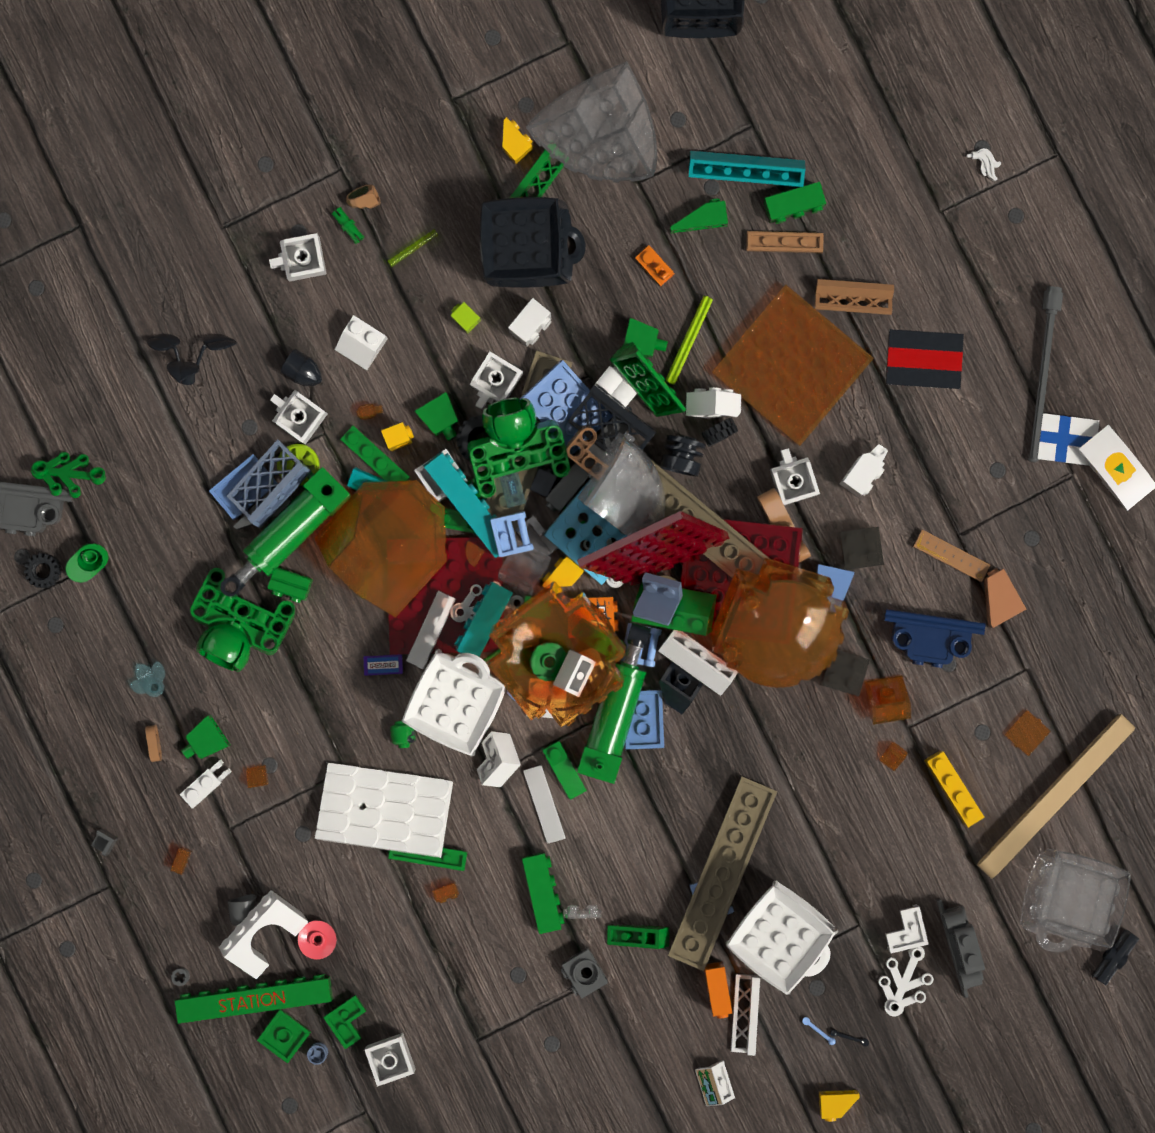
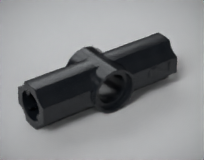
[1092,929,1139,986]

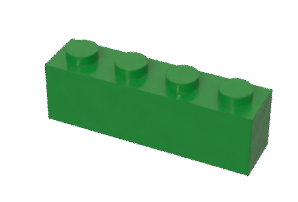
[522,852,565,934]

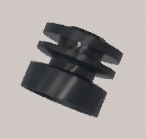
[660,435,706,477]

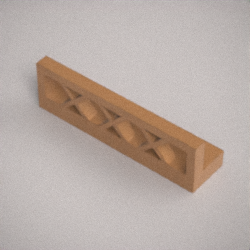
[815,279,894,315]

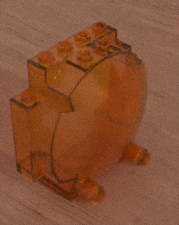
[710,558,849,688]
[488,581,626,727]

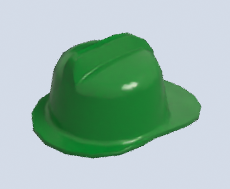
[66,543,109,583]

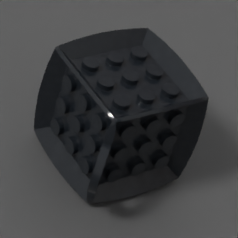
[661,0,745,38]
[480,197,586,288]

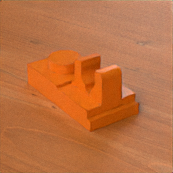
[635,245,675,287]

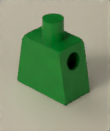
[624,318,668,358]
[415,392,458,441]
[181,715,231,759]

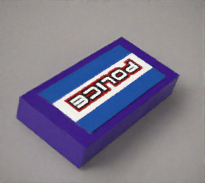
[364,654,403,676]

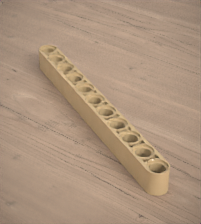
[977,714,1135,879]

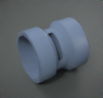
[307,1042,328,1065]

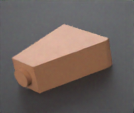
[984,568,1026,628]

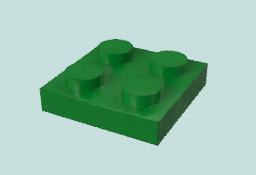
[257,1009,311,1064]

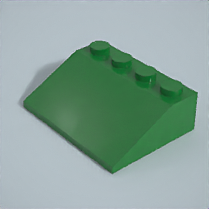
[609,342,687,417]

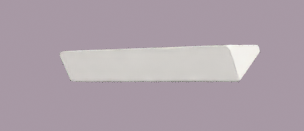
[523,765,566,844]

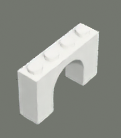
[219,890,308,979]

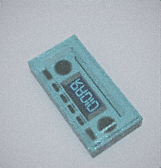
[499,472,526,508]

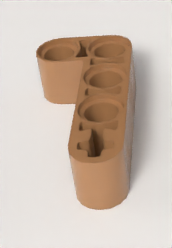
[566,426,628,497]
[757,488,811,563]

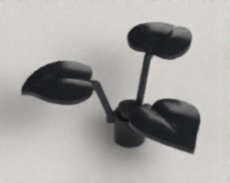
[146,334,237,385]

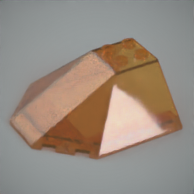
[314,480,447,617]

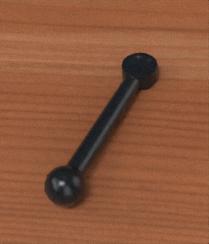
[830,1029,869,1047]

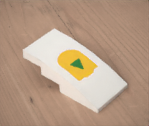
[1078,425,1155,511]

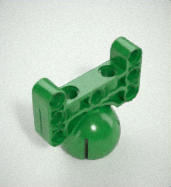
[467,398,570,498]
[190,568,295,672]

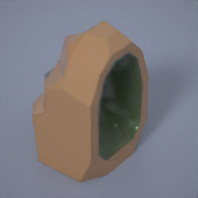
[346,185,381,209]

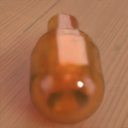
[356,404,383,420]

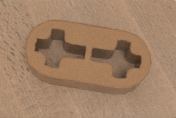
[145,725,162,762]

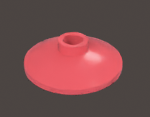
[298,921,337,959]

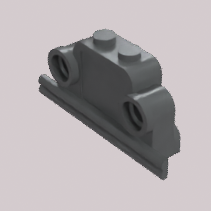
[0,482,73,536]
[936,899,985,998]

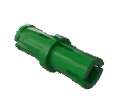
[331,207,365,244]

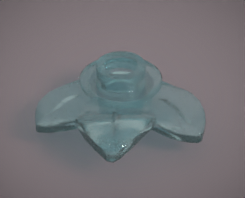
[130,661,166,697]

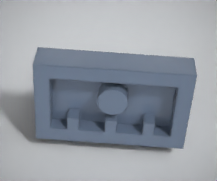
[633,573,683,626]

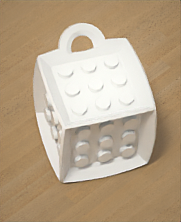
[402,649,509,756]
[726,880,838,995]

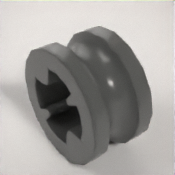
[171,968,190,986]

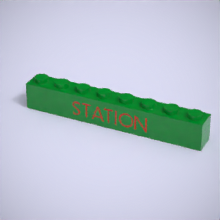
[175,974,333,1024]

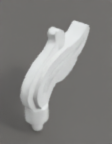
[966,148,1001,181]

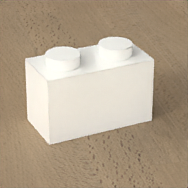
[553,650,596,697]

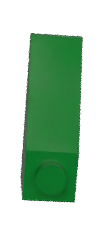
[670,199,728,234]
[543,740,587,800]
[607,925,669,949]

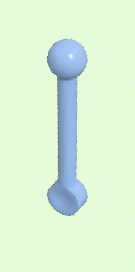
[802,1017,836,1045]

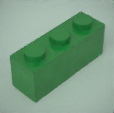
[763,182,827,224]

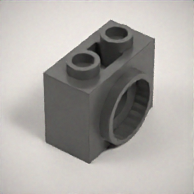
[561,947,608,999]

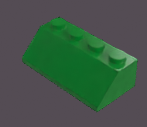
[632,582,717,636]

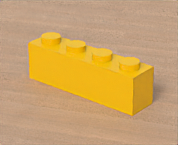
[924,751,985,828]

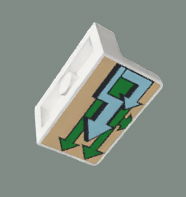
[695,1061,735,1106]

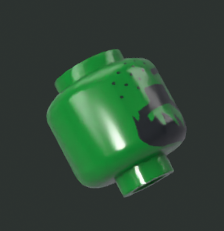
[390,721,416,748]

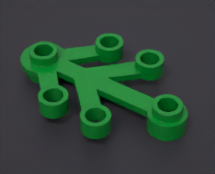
[31,452,106,498]

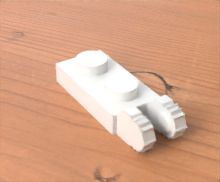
[180,760,232,809]

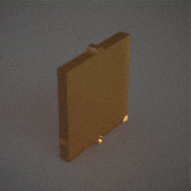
[1005,710,1051,756]

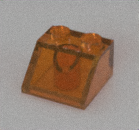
[865,675,911,725]

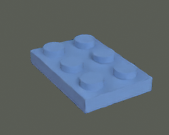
[209,454,278,521]
[625,690,664,749]

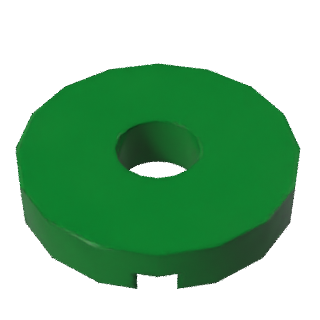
[529,642,567,681]

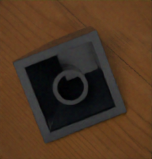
[659,661,703,715]

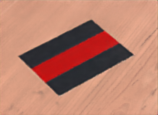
[886,329,964,389]

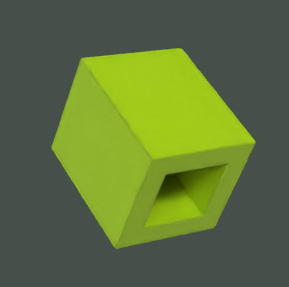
[450,302,481,334]

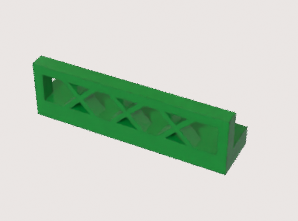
[510,142,569,198]

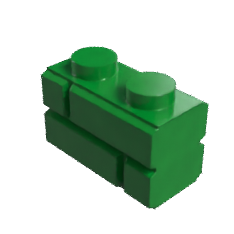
[268,567,313,603]

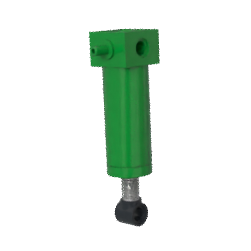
[221,467,351,598]
[577,623,651,784]

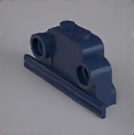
[884,609,986,668]

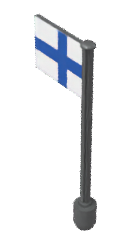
[1028,286,1099,466]

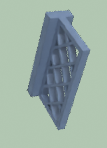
[227,440,312,528]

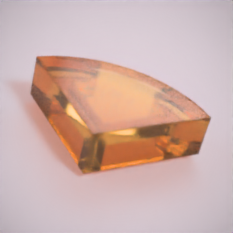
[466,541,485,567]

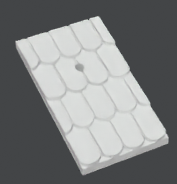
[315,763,453,858]

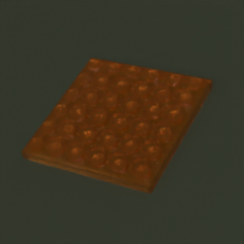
[712,285,874,446]

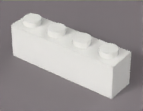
[659,630,738,696]

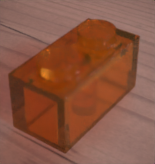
[170,847,192,875]
[432,882,460,904]

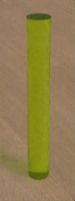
[387,229,438,267]

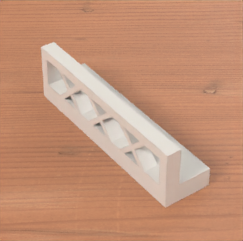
[406,591,456,669]
[731,974,760,1056]

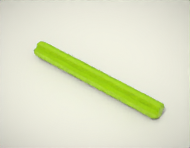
[666,296,713,385]

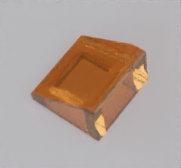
[879,741,907,771]
[246,765,269,788]

